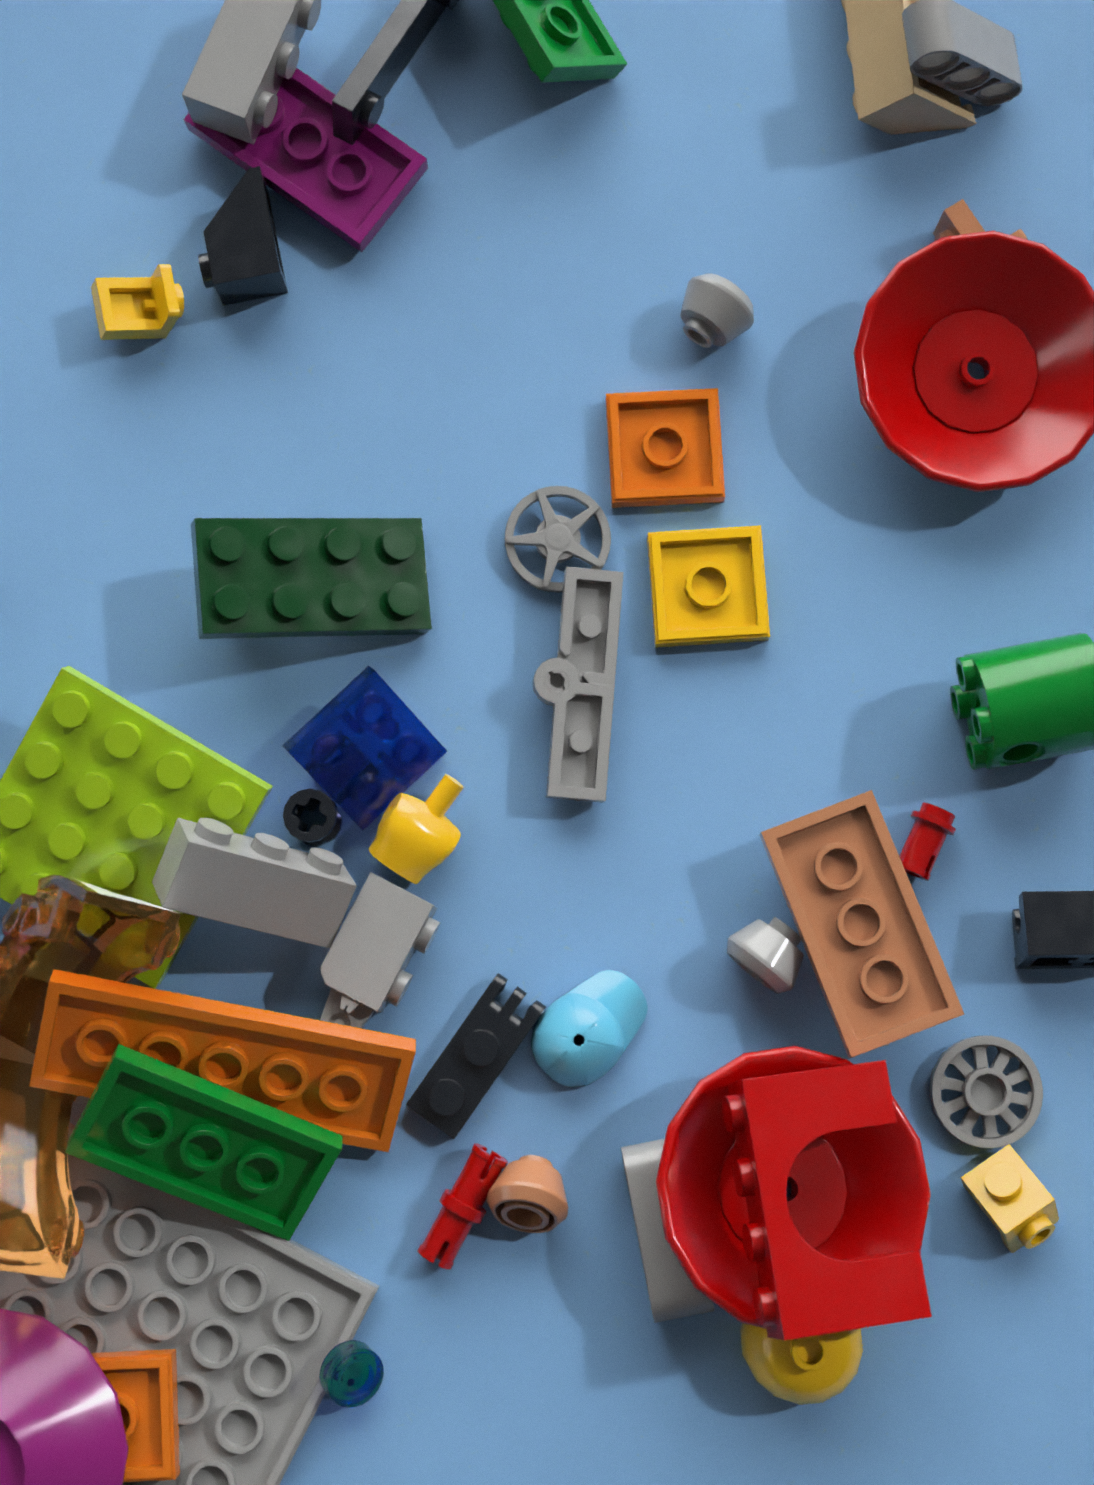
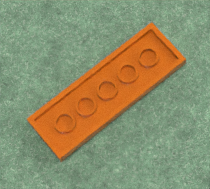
[29,969,416,1152]

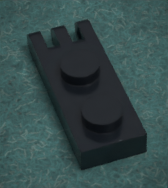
[406,973,546,1139]

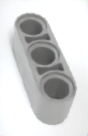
[902,0,1023,106]
[621,1139,714,1323]

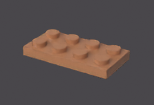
[759,790,964,1058]

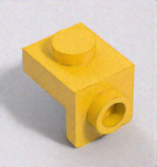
[91,264,184,340]
[961,1144,1059,1253]

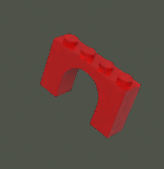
[722,1060,932,1341]

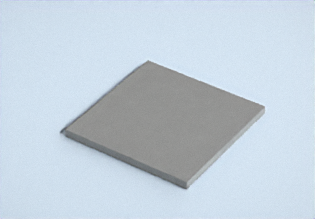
[0,1122,379,1485]

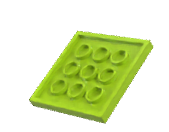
[0,666,273,989]

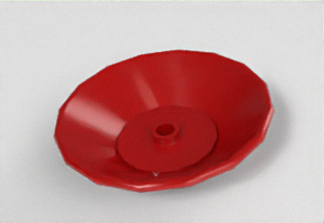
[853,230,1094,492]
[656,1046,931,1329]

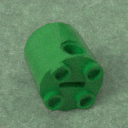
[950,633,1094,770]

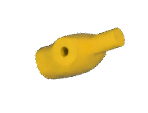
[368,774,464,884]

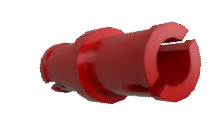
[417,1143,508,1270]

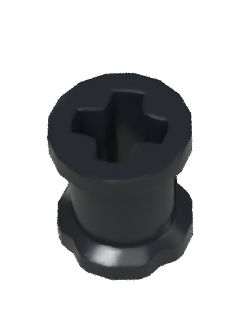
[283,788,343,847]

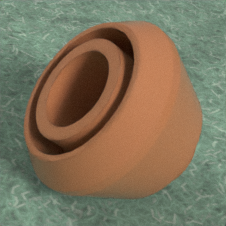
[487,1155,568,1233]

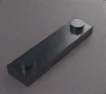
[332,0,459,145]

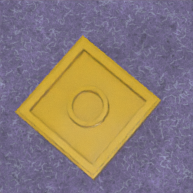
[647,525,770,648]

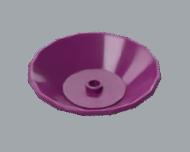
[0,1308,129,1485]

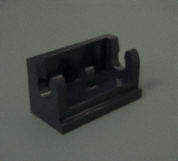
[1012,891,1094,969]

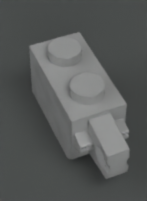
[320,872,440,1029]

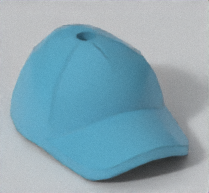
[531,970,648,1087]

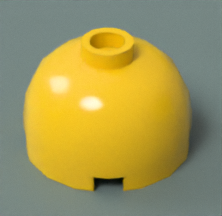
[740,1323,863,1405]

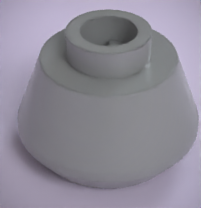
[680,273,754,348]
[727,917,804,994]

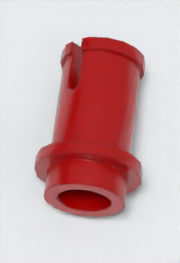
[899,802,956,881]

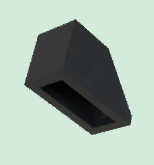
[198,166,288,306]

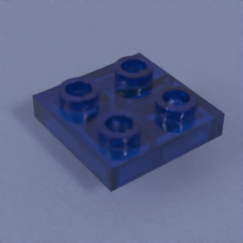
[282,665,447,830]

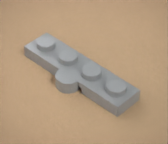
[532,566,624,803]

